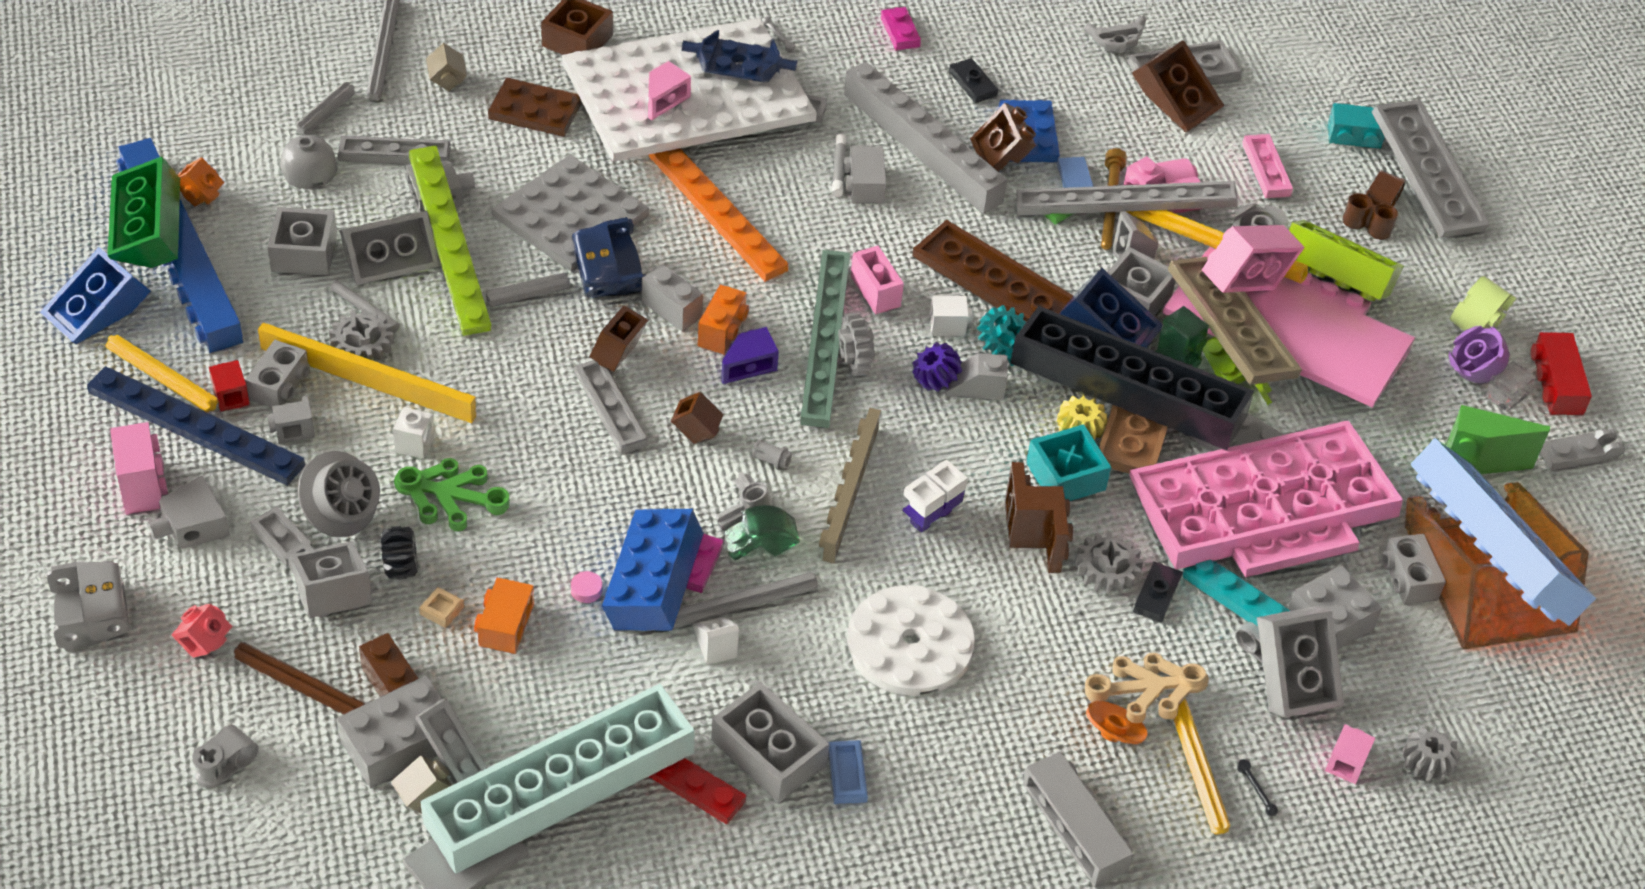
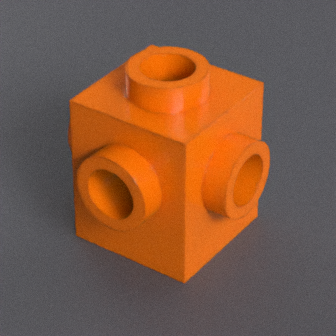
[178,157,225,207]

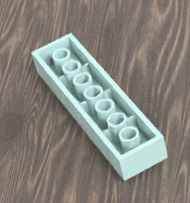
[420,684,694,874]

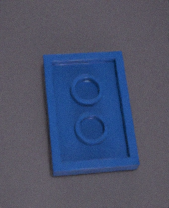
[998,100,1060,162]

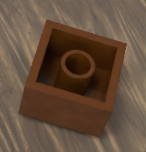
[541,0,613,55]

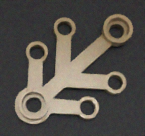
[1085,653,1209,723]

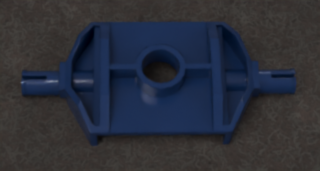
[681,30,798,82]

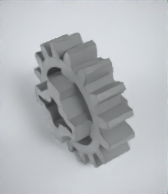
[329,309,394,360]
[838,312,875,376]
[1075,532,1143,594]

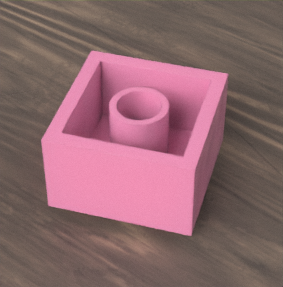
[110,422,168,515]

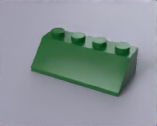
[107,156,180,268]

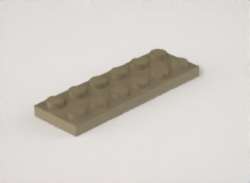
[1168,257,1302,385]

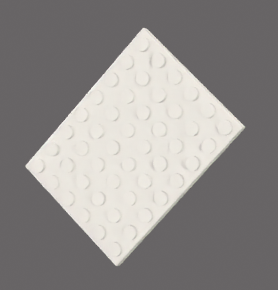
[562,18,817,162]

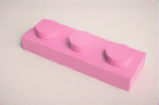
[1242,134,1293,199]

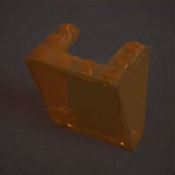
[1405,482,1589,650]

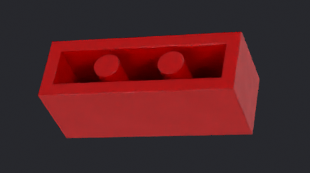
[1530,332,1592,415]

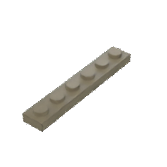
[819,408,881,563]

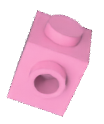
[1124,156,1165,185]

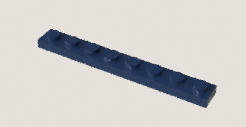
[87,366,305,486]

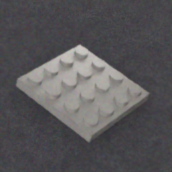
[492,154,649,272]

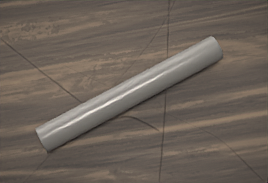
[330,280,400,333]

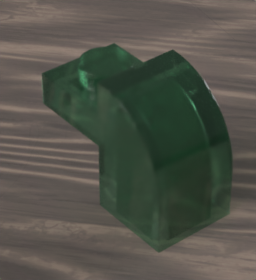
[724,505,800,560]

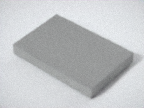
[403,839,528,889]

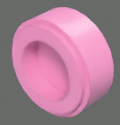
[571,571,603,603]

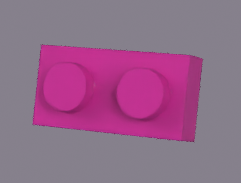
[881,7,921,51]
[686,534,724,593]

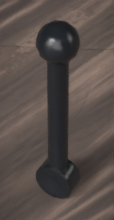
[1237,759,1278,817]

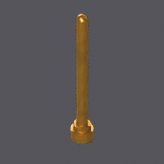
[1101,148,1127,250]

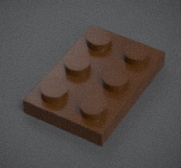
[488,77,582,137]

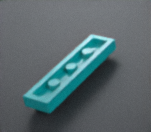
[1183,560,1290,626]

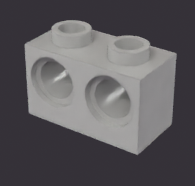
[245,339,310,408]
[1382,534,1446,605]

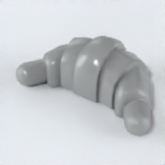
[1084,15,1146,54]

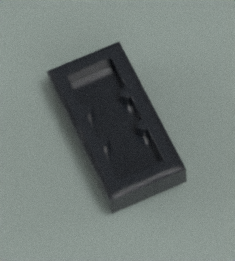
[949,58,998,103]
[1133,561,1183,623]

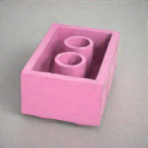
[1202,225,1305,293]

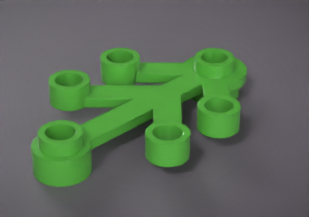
[394,458,510,531]

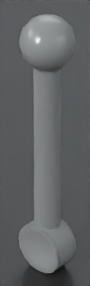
[762,16,795,53]

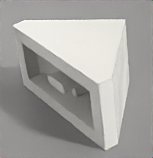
[692,616,739,665]

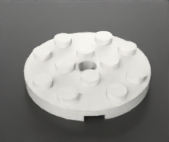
[847,585,975,696]

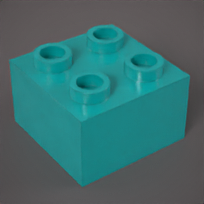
[1026,424,1111,501]

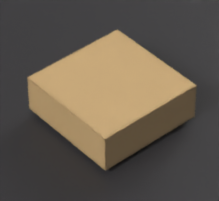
[419,587,464,628]

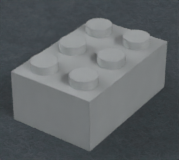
[1257,606,1344,717]
[336,675,442,789]
[711,682,829,803]

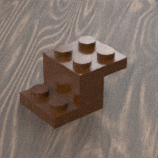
[1004,462,1073,573]

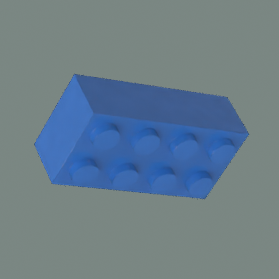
[602,509,704,630]

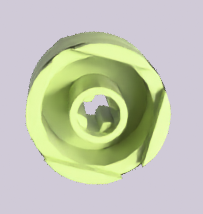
[1450,276,1517,331]

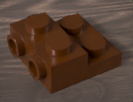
[970,103,1036,172]

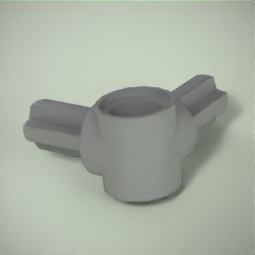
[716,472,776,530]

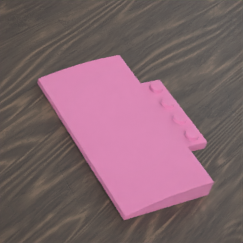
[1162,247,1415,408]
[1129,420,1403,578]

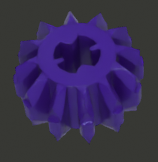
[912,341,963,392]

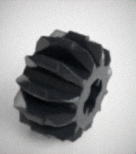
[381,526,418,580]

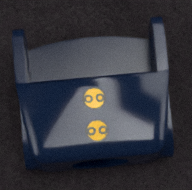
[572,217,646,298]

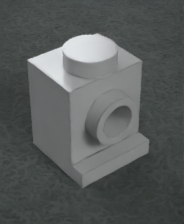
[267,396,315,444]

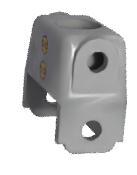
[46,561,130,651]

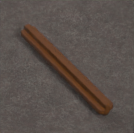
[233,642,366,714]

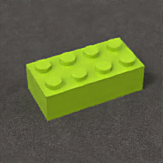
[1289,220,1404,302]

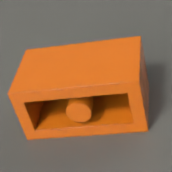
[474,577,534,654]

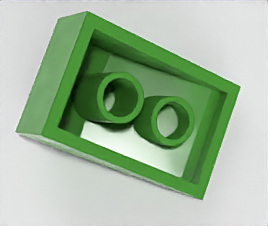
[1446,405,1550,475]

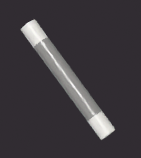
[832,134,846,197]

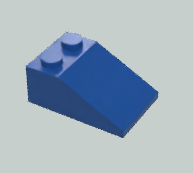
[40,247,151,344]

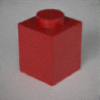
[208,360,250,412]

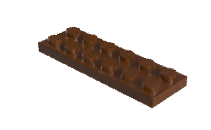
[912,220,1074,322]

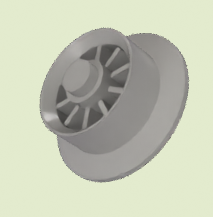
[298,451,380,537]

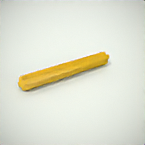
[106,335,218,412]
[1169,694,1230,835]

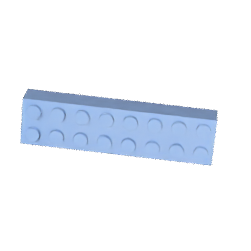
[1411,438,1596,626]

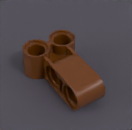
[1342,170,1406,240]

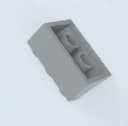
[339,211,440,285]

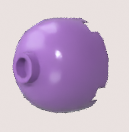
[1448,326,1510,384]

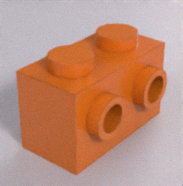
[698,284,749,355]

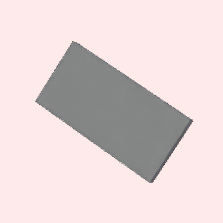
[1127,40,1242,84]

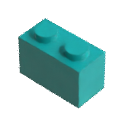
[1328,103,1385,149]

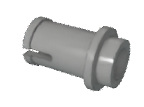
[752,439,792,470]

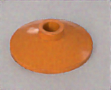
[1086,701,1148,744]

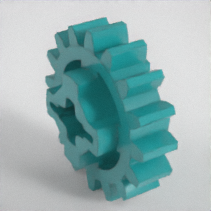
[977,305,1026,366]

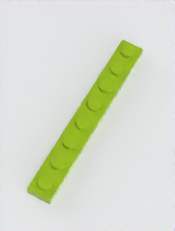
[409,146,491,336]

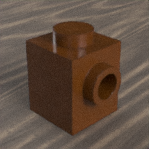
[670,391,724,444]

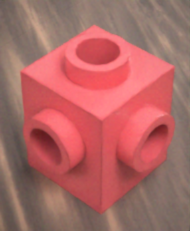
[171,604,233,658]

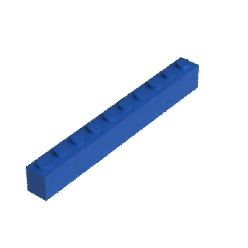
[116,138,244,353]

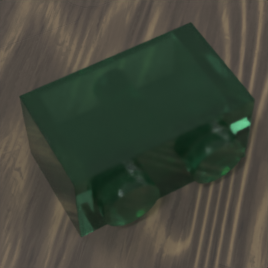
[1156,306,1209,368]

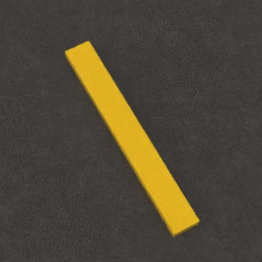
[258,323,476,423]

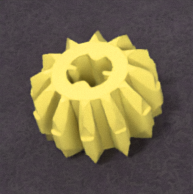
[1057,395,1108,440]

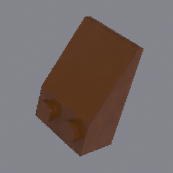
[1132,39,1225,133]

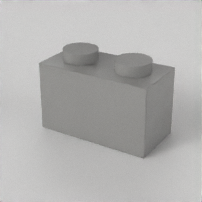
[844,146,886,204]
[642,264,703,332]

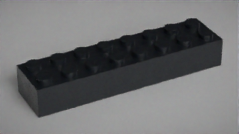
[1010,306,1254,450]

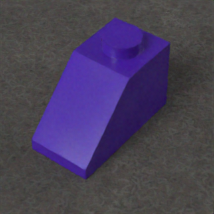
[721,327,779,384]

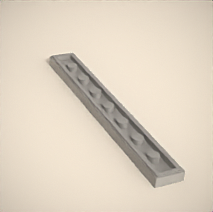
[1016,181,1238,216]

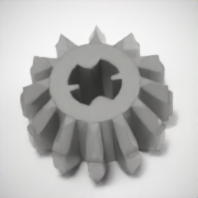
[1402,726,1460,782]

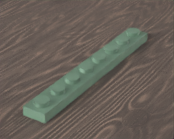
[800,250,850,428]

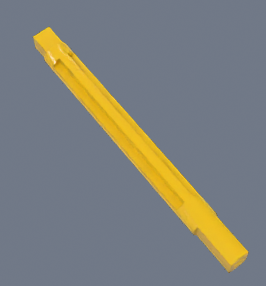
[1122,210,1308,284]

